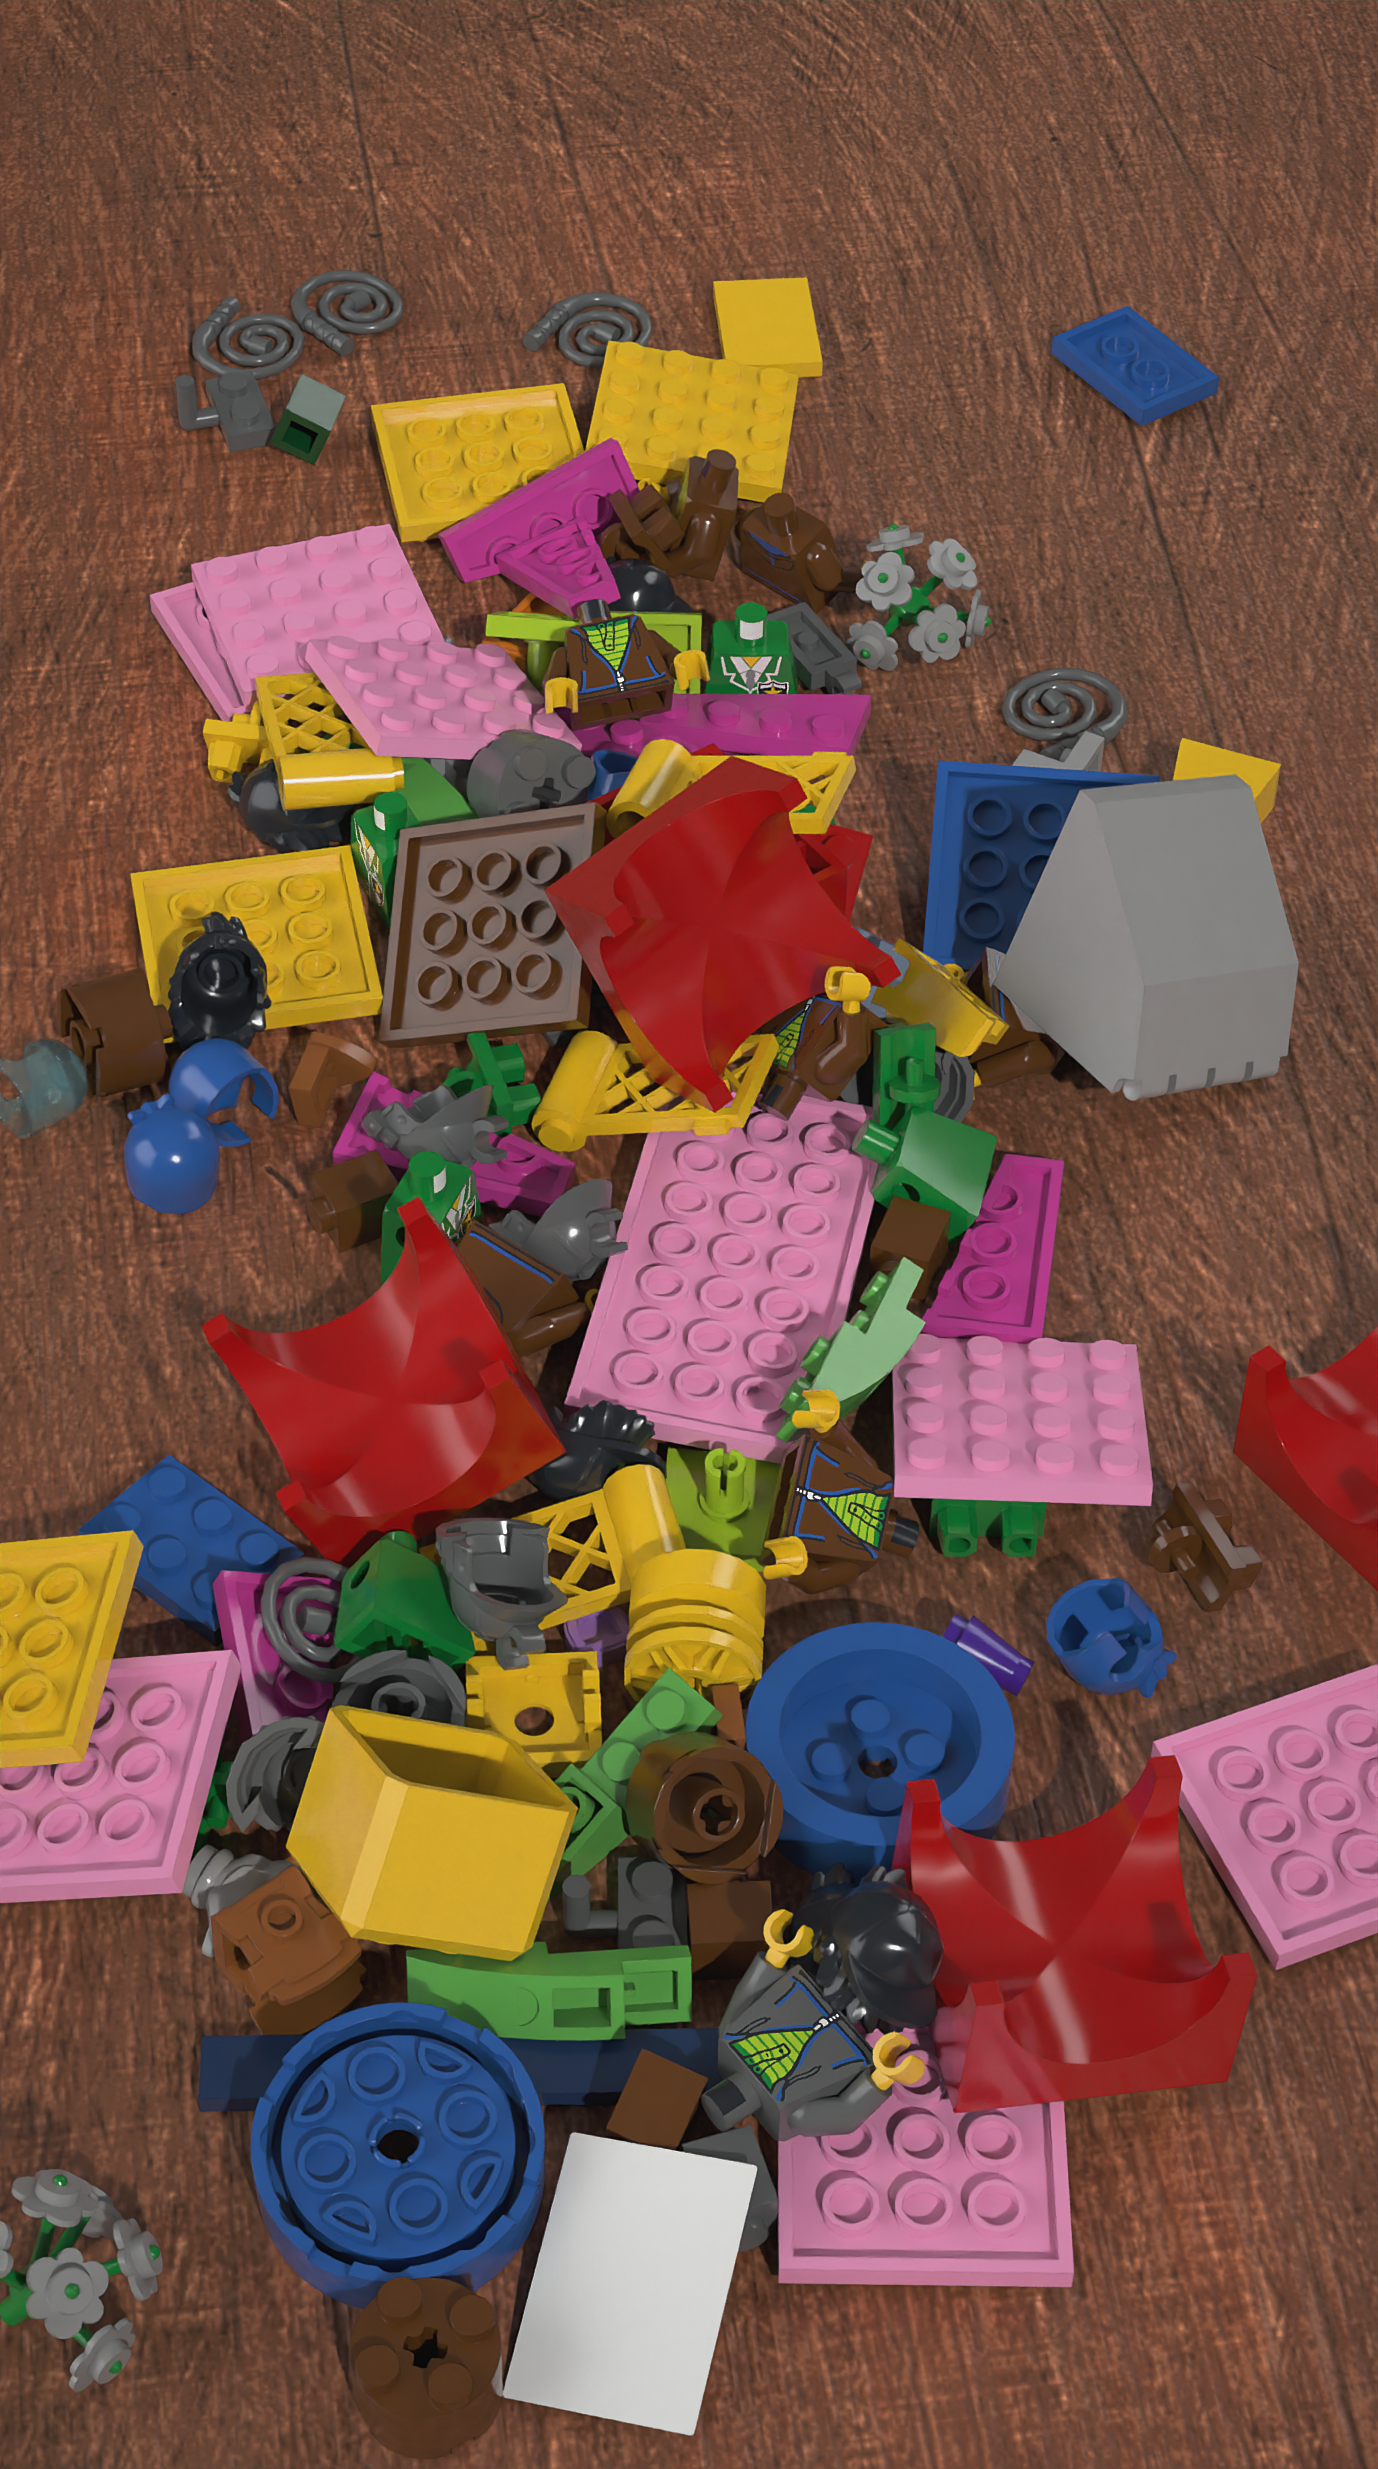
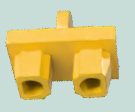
[203,700,306,783]

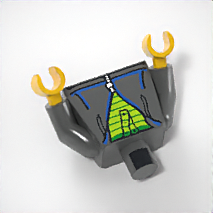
[701,1909,925,2142]

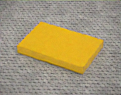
[713,277,823,378]

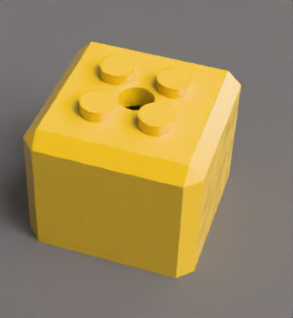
[286,1705,578,1961]

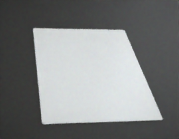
[503,2132,757,2436]

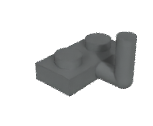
[175,371,276,453]
[562,1857,688,1949]

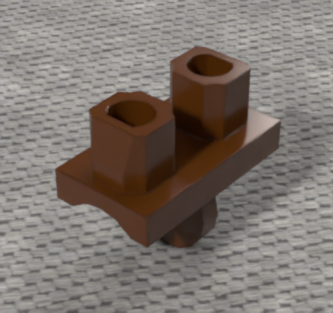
[599,484,686,571]
[1148,1483,1263,1612]

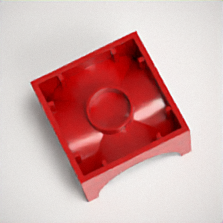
[544,756,901,1113]
[201,1196,567,1568]
[1233,1326,1378,1591]
[891,1755,1258,2114]

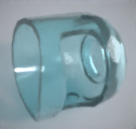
[0,1038,88,1139]

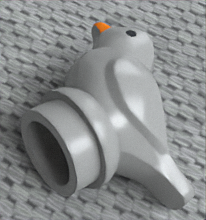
[182,1845,299,1958]

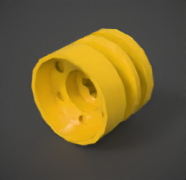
[624,1549,766,1710]

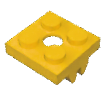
[466,1651,602,1778]

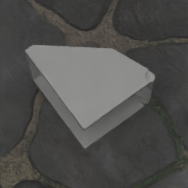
[993,774,1299,1101]

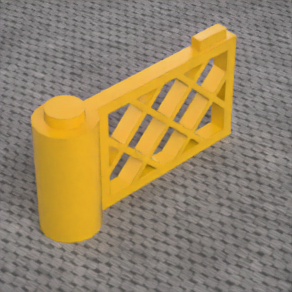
[255,672,405,811]
[606,739,856,839]
[531,1030,779,1152]
[419,1464,687,1665]

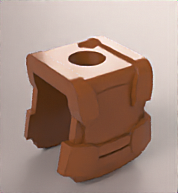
[211,1865,368,2035]

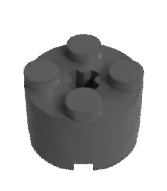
[467,729,596,818]
[332,1650,467,1727]

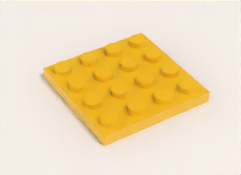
[585,340,799,503]
[371,383,585,543]
[130,845,383,1043]
[0,1530,144,1768]

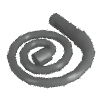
[291,270,403,357]
[522,292,653,368]
[192,296,305,380]
[1002,668,1127,761]
[261,1557,363,1684]

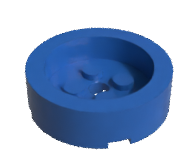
[745,1622,1015,1885]
[250,2003,545,2309]

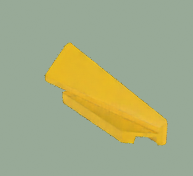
[872,938,1010,1057]

